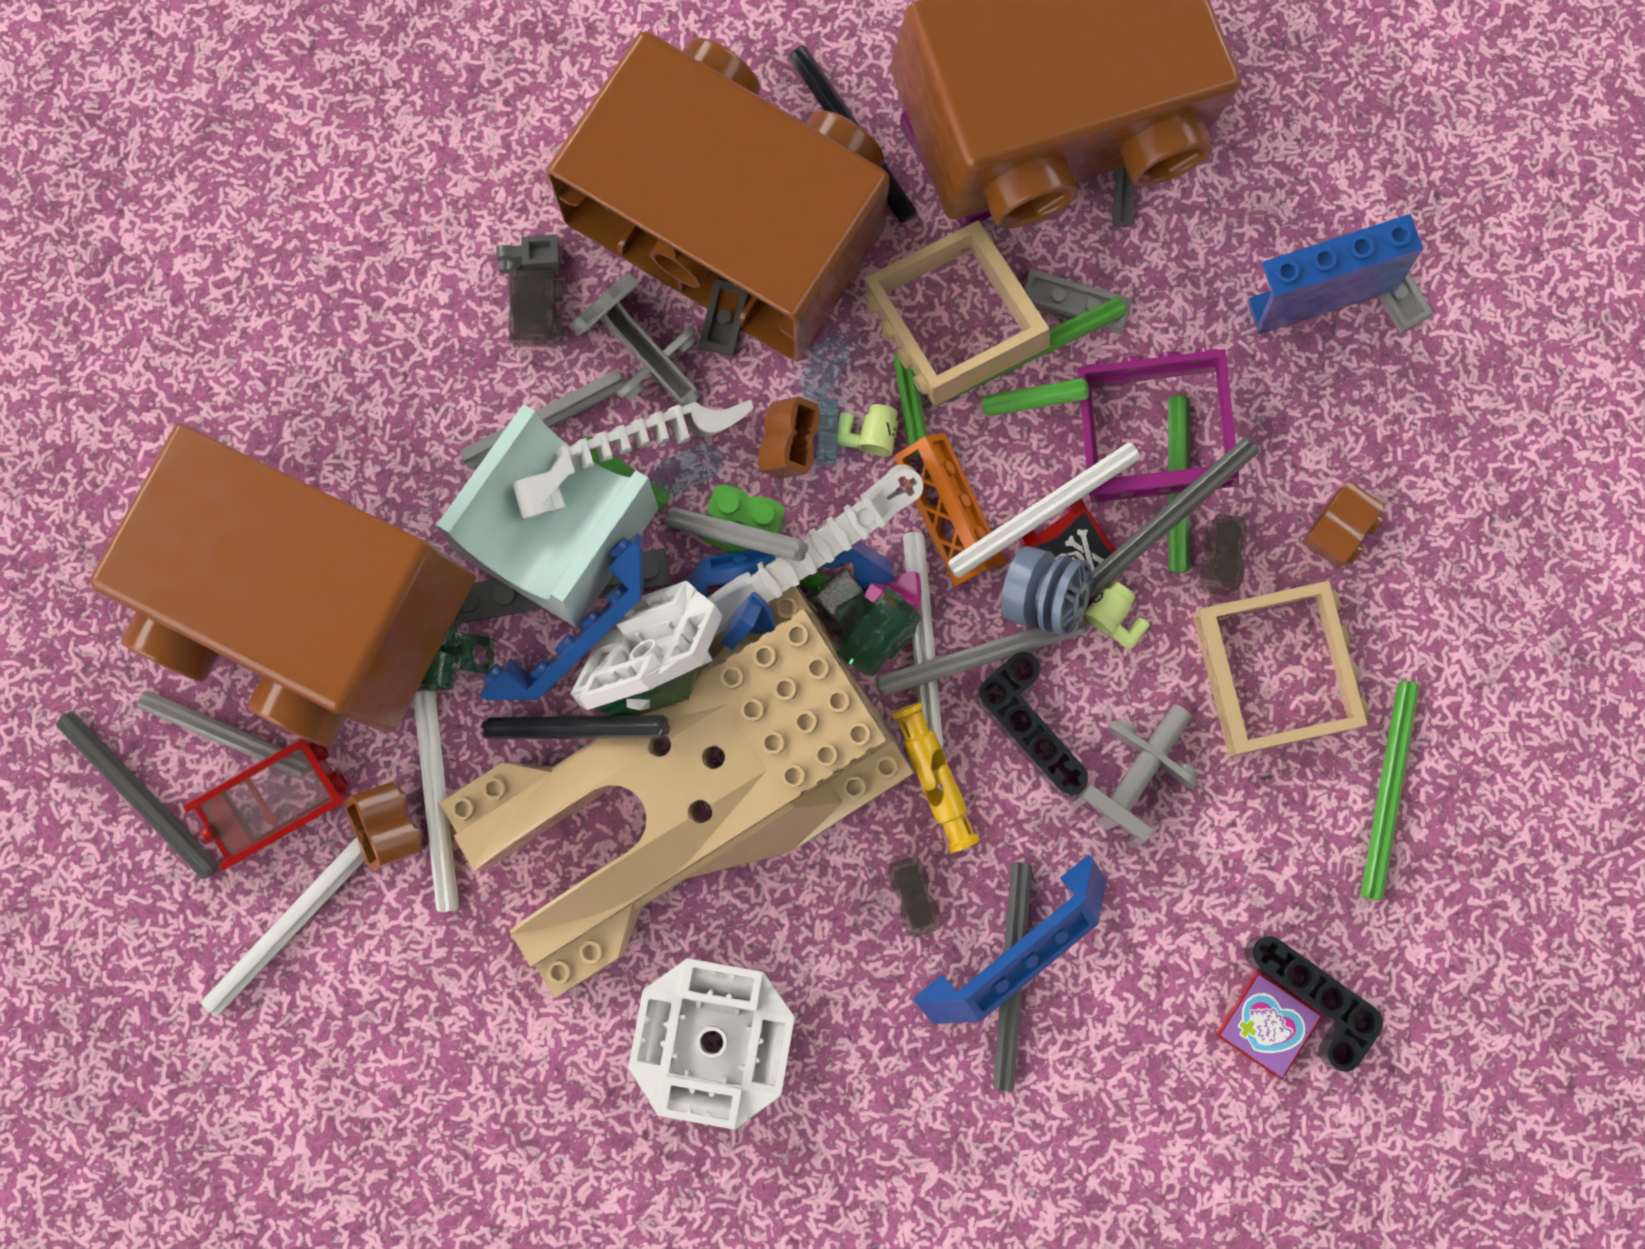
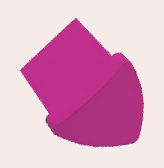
[864,571,922,617]

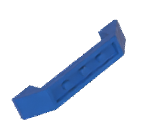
[480,532,644,700]
[684,540,894,598]
[913,854,1107,1024]

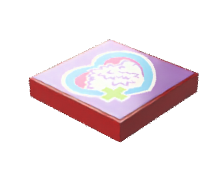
[1215,972,1323,1080]

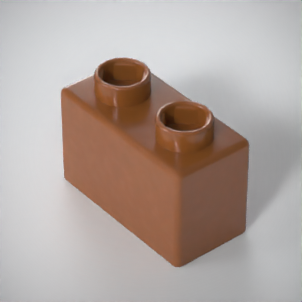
[890,0,1242,229]
[546,31,889,362]
[90,423,476,747]

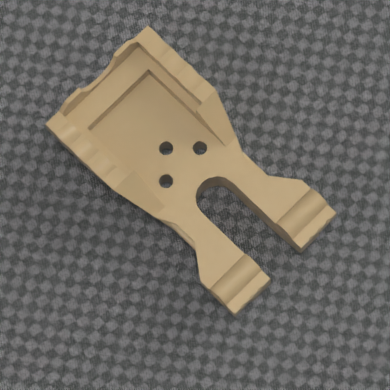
[440,585,916,998]

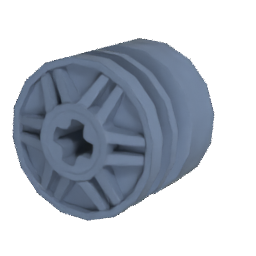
[1001,546,1092,637]

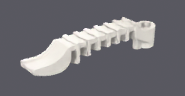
[512,399,754,519]
[707,464,923,637]

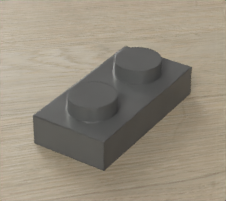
[698,279,749,357]

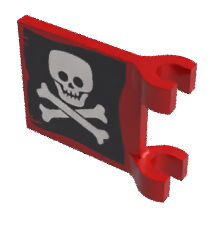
[1018,498,1116,570]

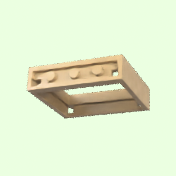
[863,220,1050,406]
[1193,581,1369,757]

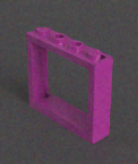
[1077,347,1239,503]

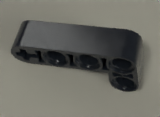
[976,652,1088,797]
[1245,936,1383,1072]

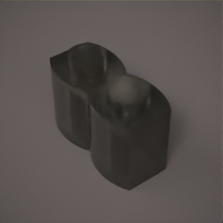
[509,270,564,347]
[1199,514,1247,597]
[887,856,940,938]

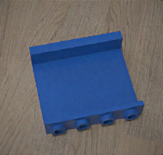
[1247,213,1424,334]

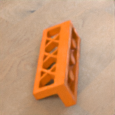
[894,433,1006,586]

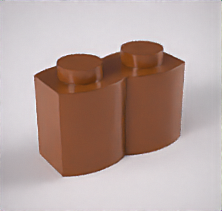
[758,396,820,479]
[1301,480,1385,568]
[344,781,422,872]

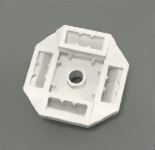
[571,581,723,716]
[628,958,795,1130]

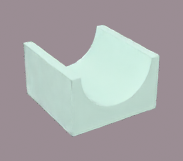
[437,404,659,628]

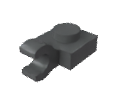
[496,234,560,274]

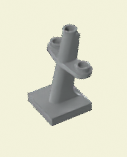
[568,272,701,406]
[1070,704,1199,849]

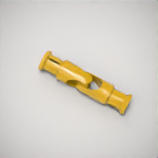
[891,701,980,853]

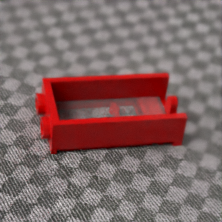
[183,737,349,871]

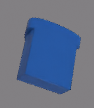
[720,592,776,651]

